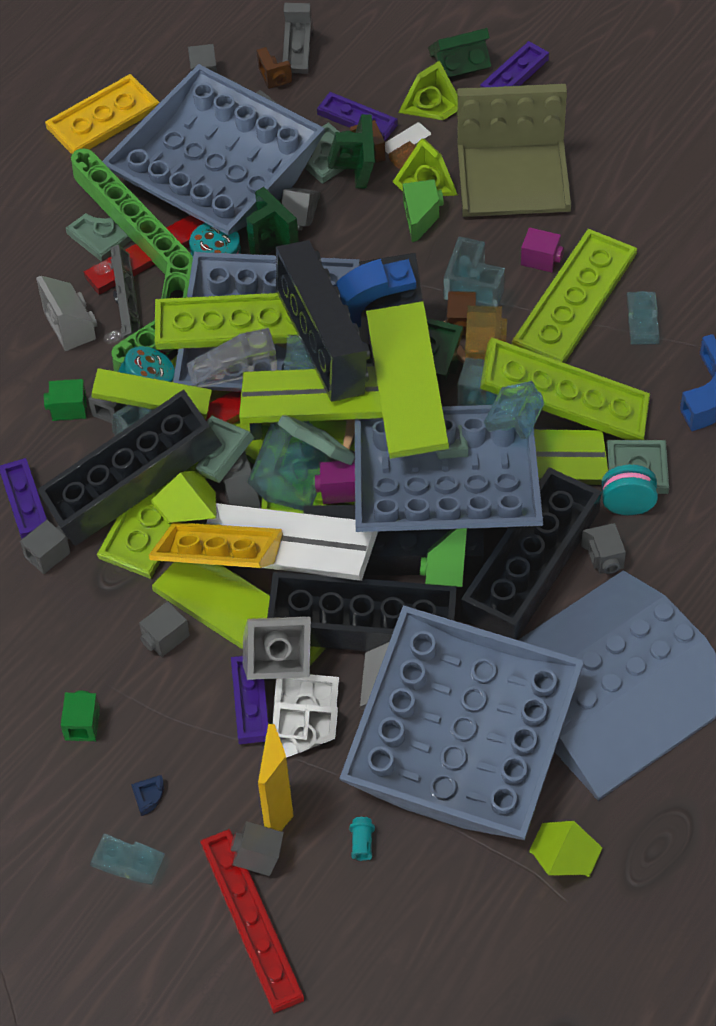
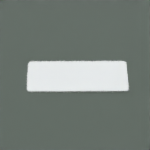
[385,122,431,157]

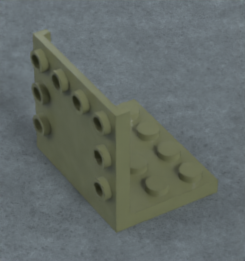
[457,84,571,217]

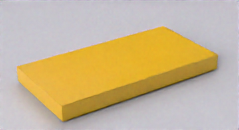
[45,74,160,154]

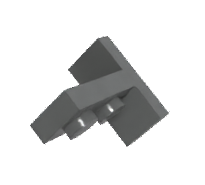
[282,3,314,74]

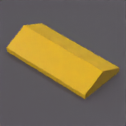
[149,522,283,568]
[258,724,293,831]

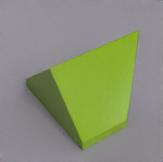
[398,61,457,120]
[393,138,458,196]
[151,470,217,525]
[530,821,602,877]

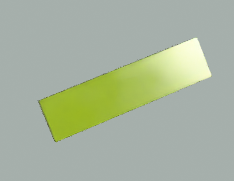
[92,368,212,419]

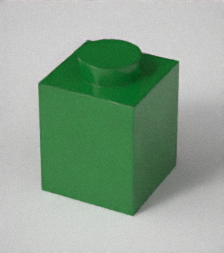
[44,379,87,421]
[61,690,100,741]

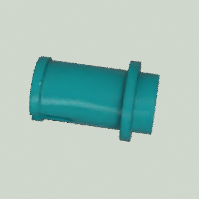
[349,817,375,861]

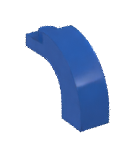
[333,259,416,328]
[680,334,716,431]

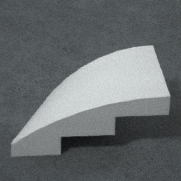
[272,674,339,758]

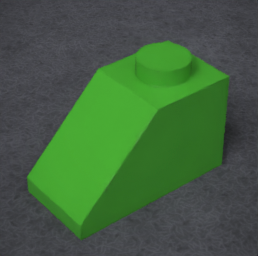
[403,179,444,242]
[420,528,467,587]

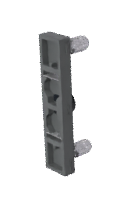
[94,244,141,344]

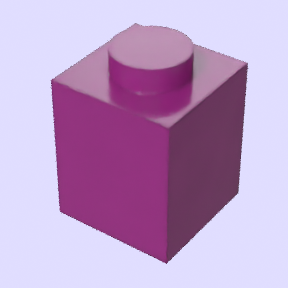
[521,227,564,273]
[315,460,355,504]

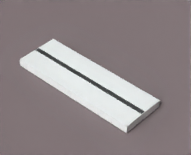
[206,503,378,581]

